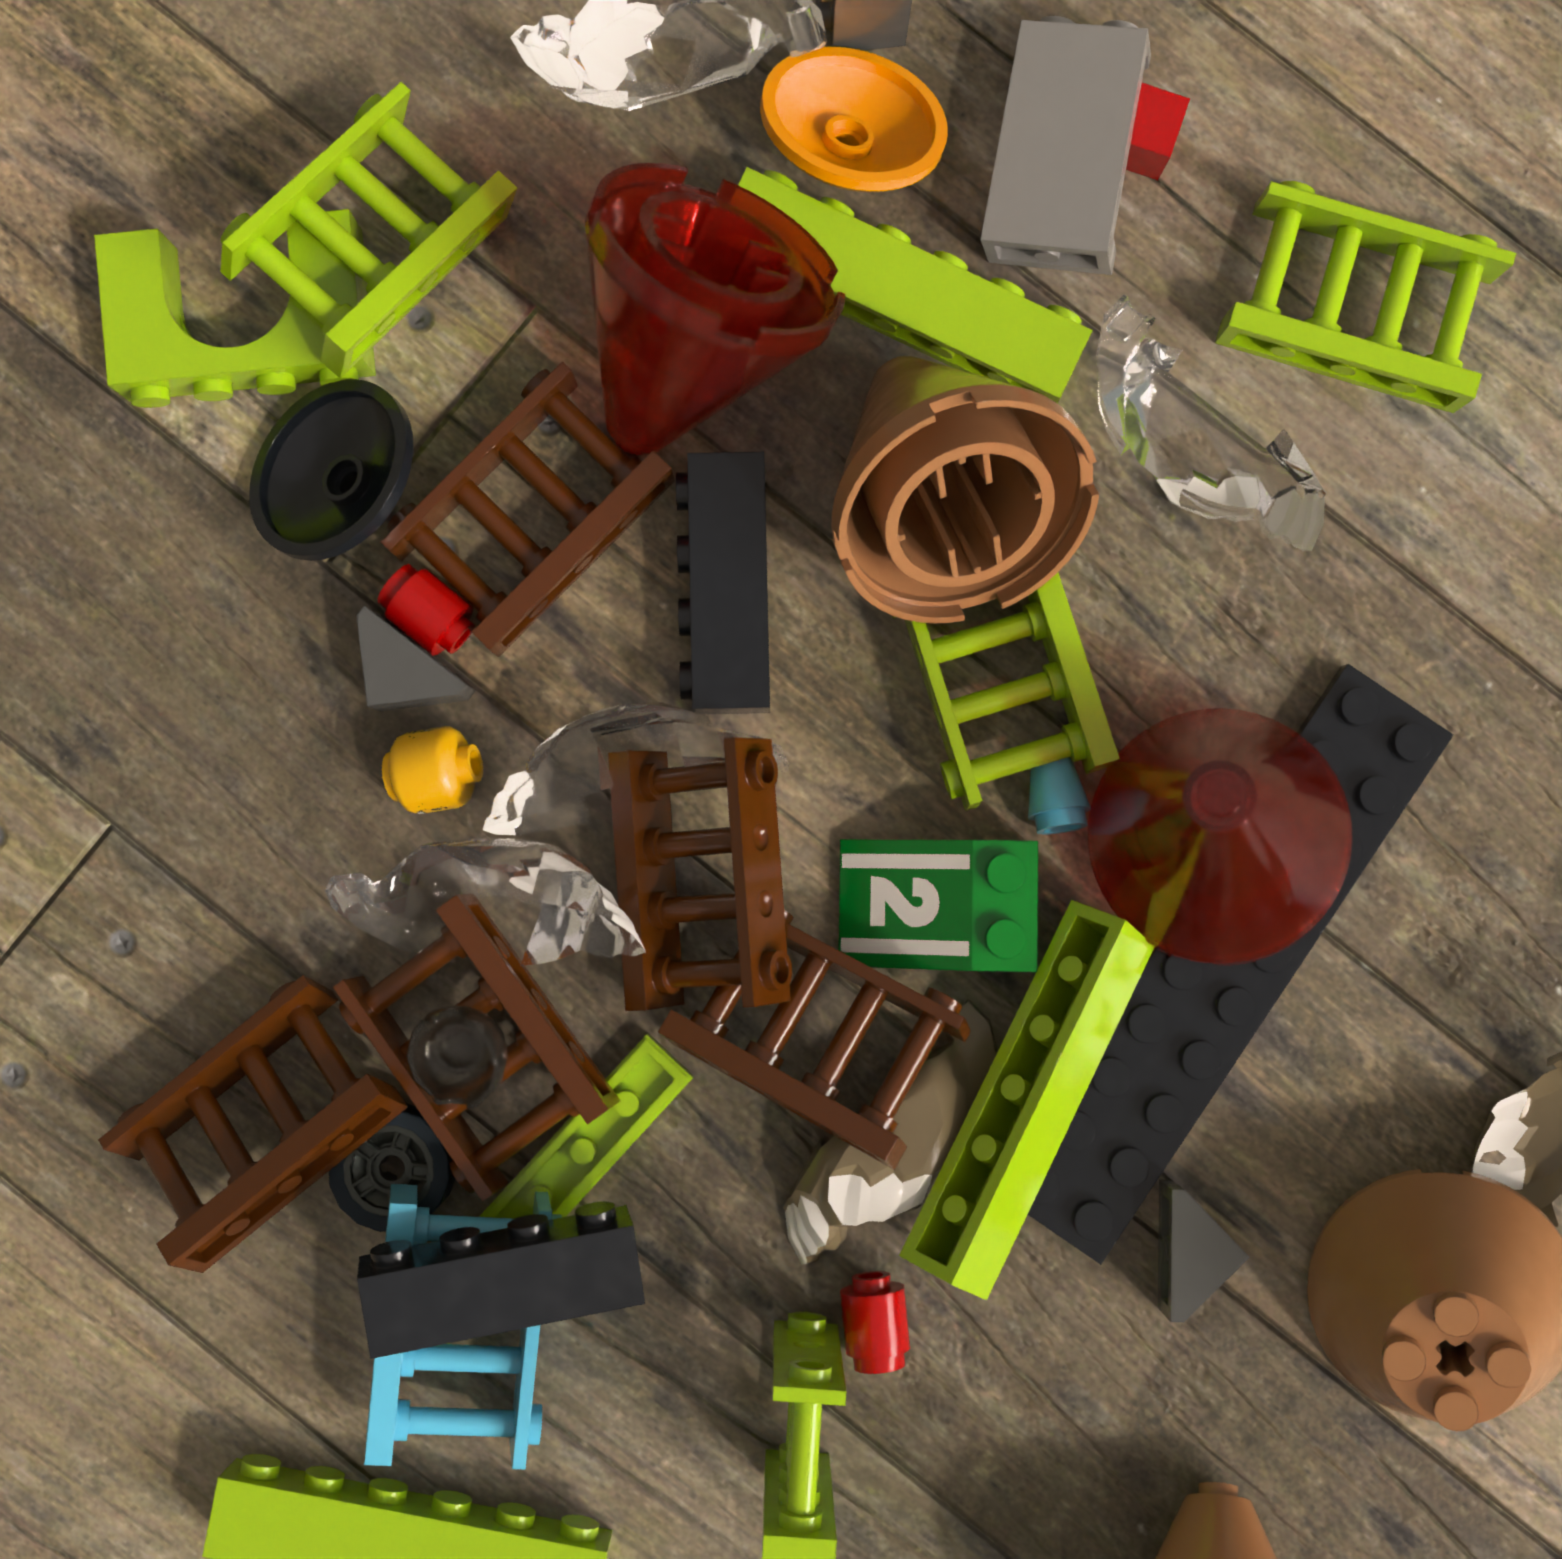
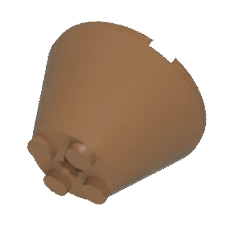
[1307,1169,1562,1432]

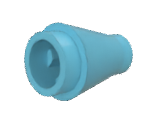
[1028,757,1091,835]

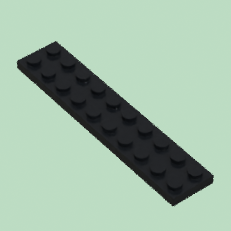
[1028,664,1454,1265]

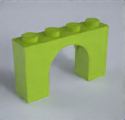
[94,209,376,408]

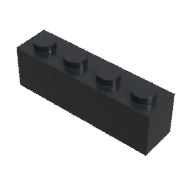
[676,451,770,715]
[357,1201,645,1359]

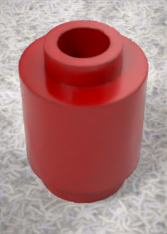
[377,564,475,656]
[840,1271,910,1374]

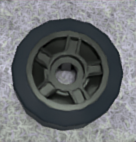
[329,1103,455,1232]

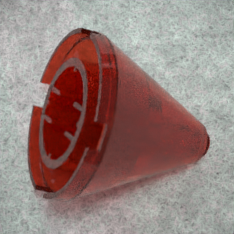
[585,163,845,455]
[1088,708,1352,966]

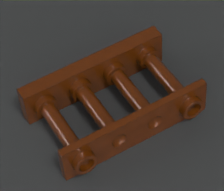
[381,361,675,657]
[608,737,792,1011]
[333,894,621,1202]
[658,910,971,1170]
[98,975,408,1273]

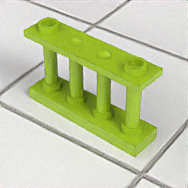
[220,82,517,378]
[1215,181,1516,413]
[892,573,1120,811]
[762,1312,847,1559]

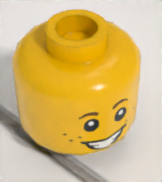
[382,726,483,814]

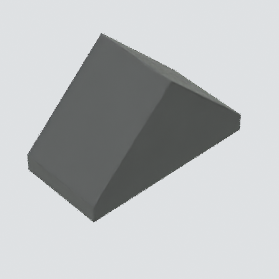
[357,606,476,712]
[1158,1179,1250,1323]

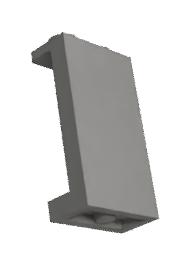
[980,16,1151,275]

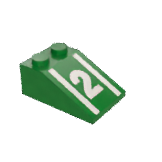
[838,839,1038,972]

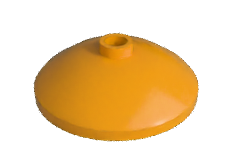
[760,46,948,192]

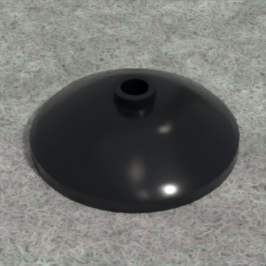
[249,379,414,561]

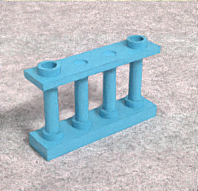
[364,1184,562,1470]

